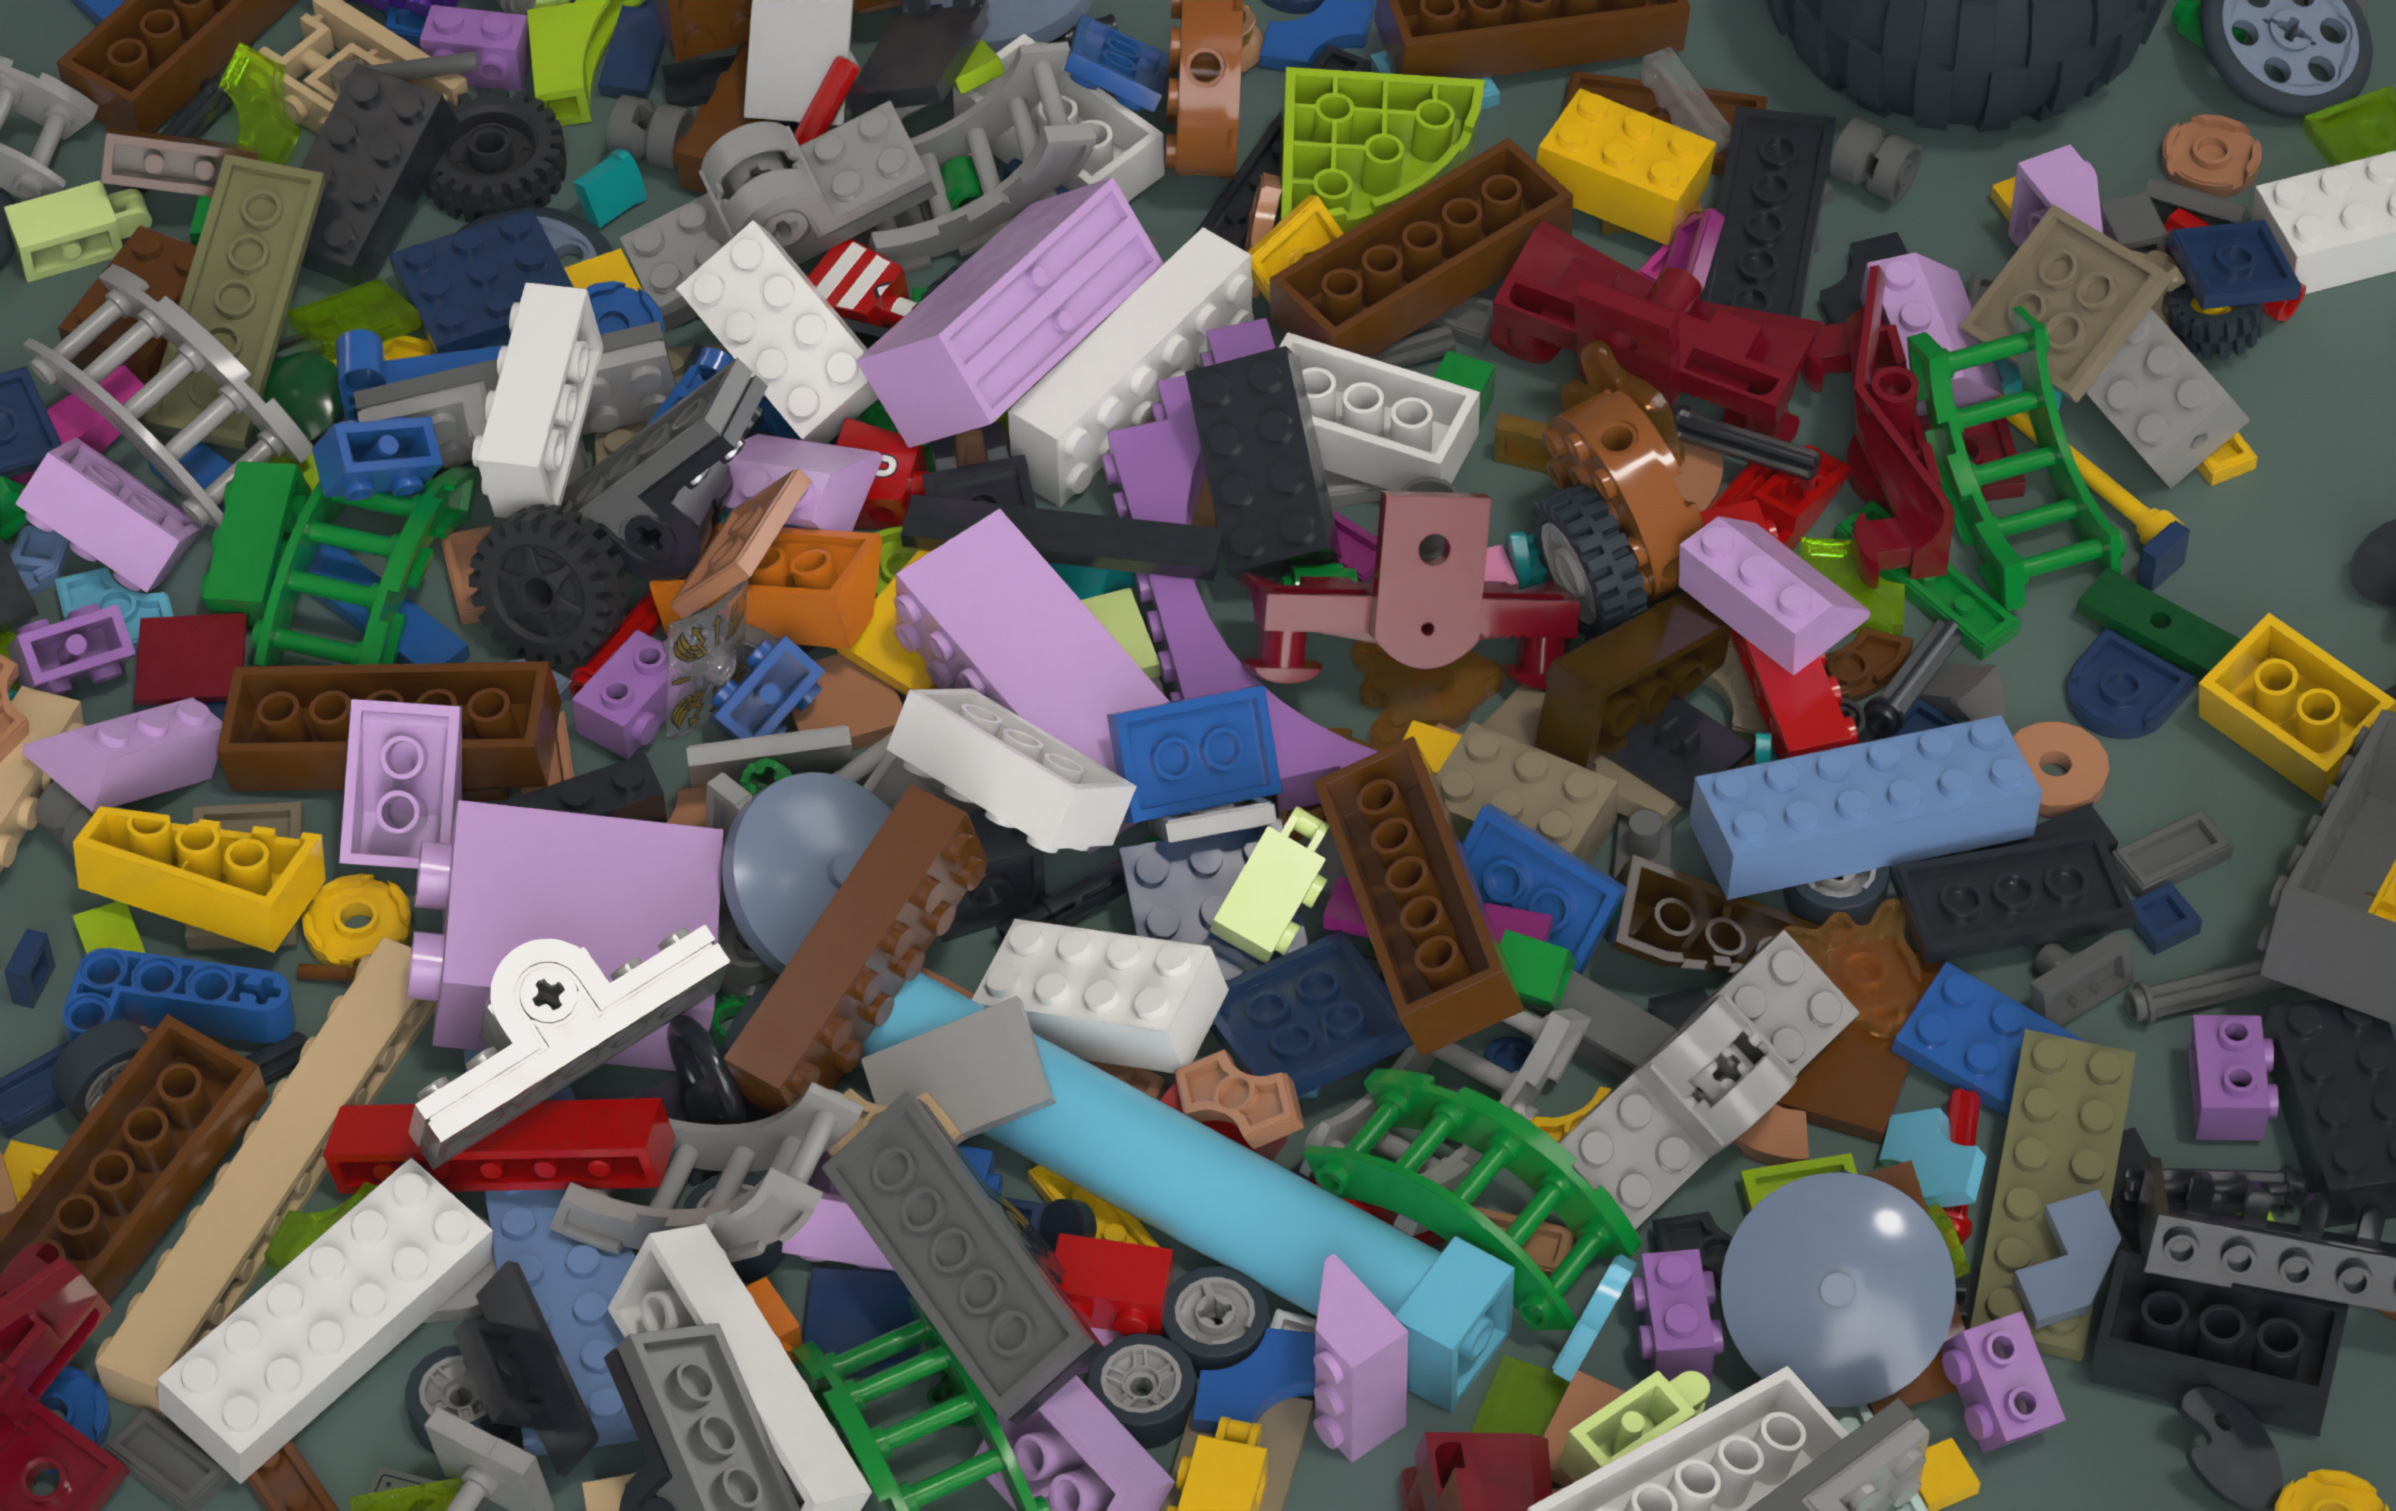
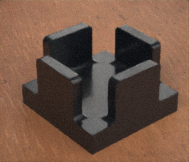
[940,808,1045,943]

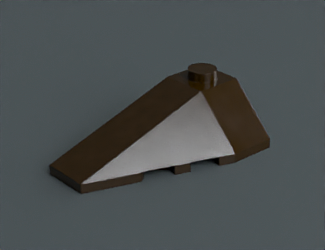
[1603,854,1834,974]

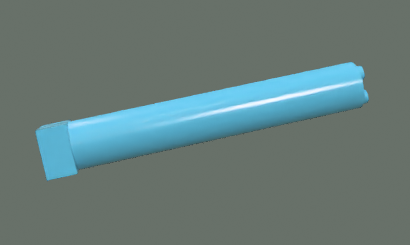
[857,972,1514,1413]

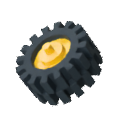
[2168,279,2264,360]

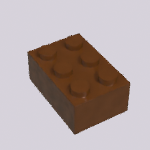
[58,226,197,385]

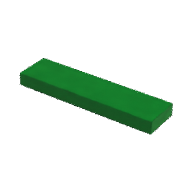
[1834,500,2021,660]

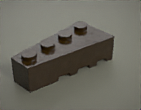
[1534,591,1732,772]

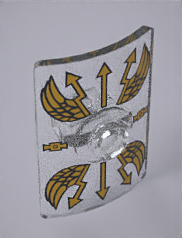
[662,579,748,738]

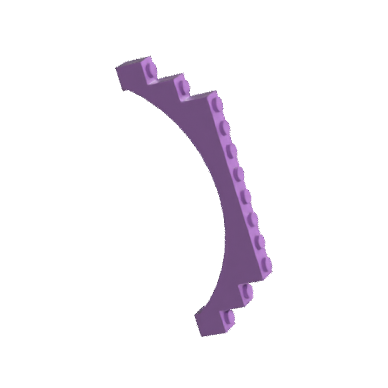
[1101,318,1379,813]

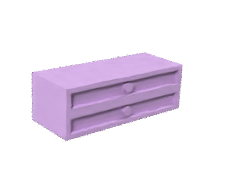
[856,177,1164,448]
[894,509,1170,854]

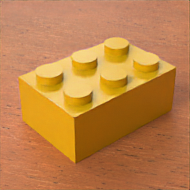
[1536,88,1717,246]
[2199,613,2396,803]

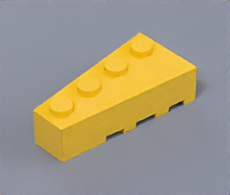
[73,806,326,953]

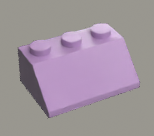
[1860,252,2004,416]
[724,434,883,532]
[15,437,206,593]
[1679,516,1870,676]
[22,697,223,813]
[1313,1254,1408,1463]
[975,1375,1175,1511]

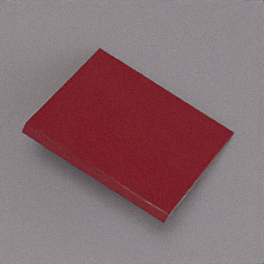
[134,613,247,706]

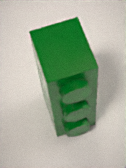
[200,461,312,626]

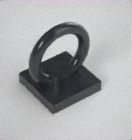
[635,1015,772,1187]

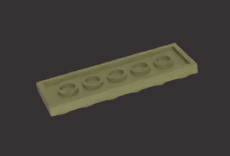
[144,154,326,450]
[1969,1029,2137,1362]

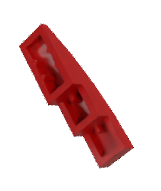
[1751,444,1851,551]

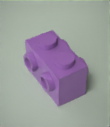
[420,5,532,92]
[7,603,136,696]
[572,630,692,760]
[2187,1015,2279,1141]
[1630,1249,1724,1384]
[1941,1311,2066,1453]

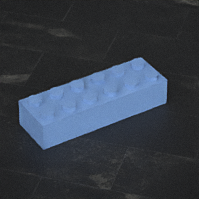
[1689,715,2043,900]

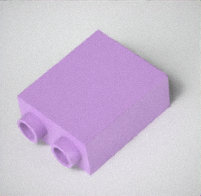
[406,800,723,1071]

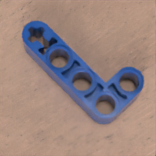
[336,329,508,422]
[62,948,296,1044]

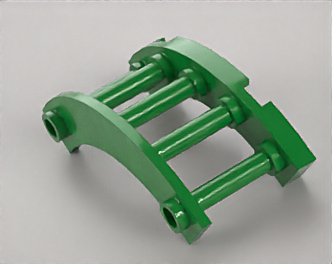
[1907,306,2125,611]
[251,466,478,666]
[1302,1068,1643,1331]
[791,1296,1051,1511]

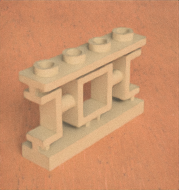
[243,0,469,134]

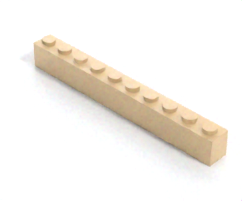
[95,937,436,1419]

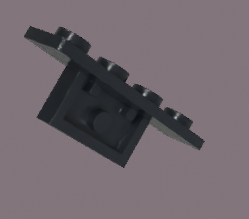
[452,1261,599,1476]

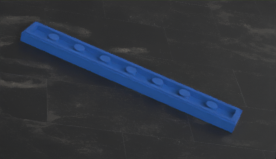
[148,442,470,664]

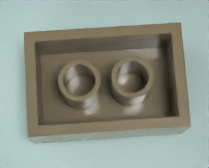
[1436,722,1618,864]

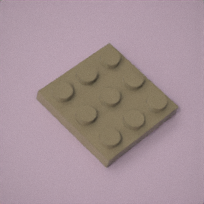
[1959,204,2172,403]

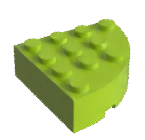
[1278,67,1485,234]

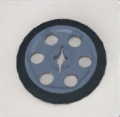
[2199,0,2373,119]

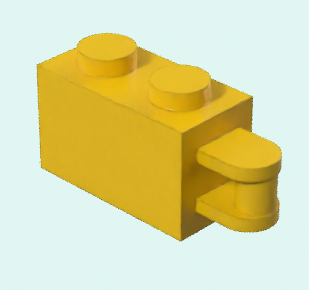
[1167,1416,1268,1511]

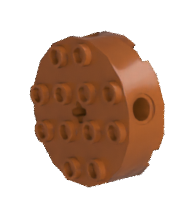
[1165,0,1243,179]
[1542,389,1705,604]

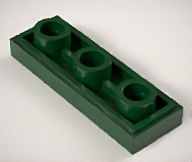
[2076,567,2242,679]

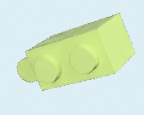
[4,180,152,282]
[1209,806,1330,963]
[1559,1371,1710,1482]

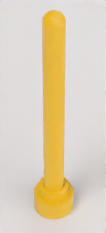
[1997,394,2185,545]

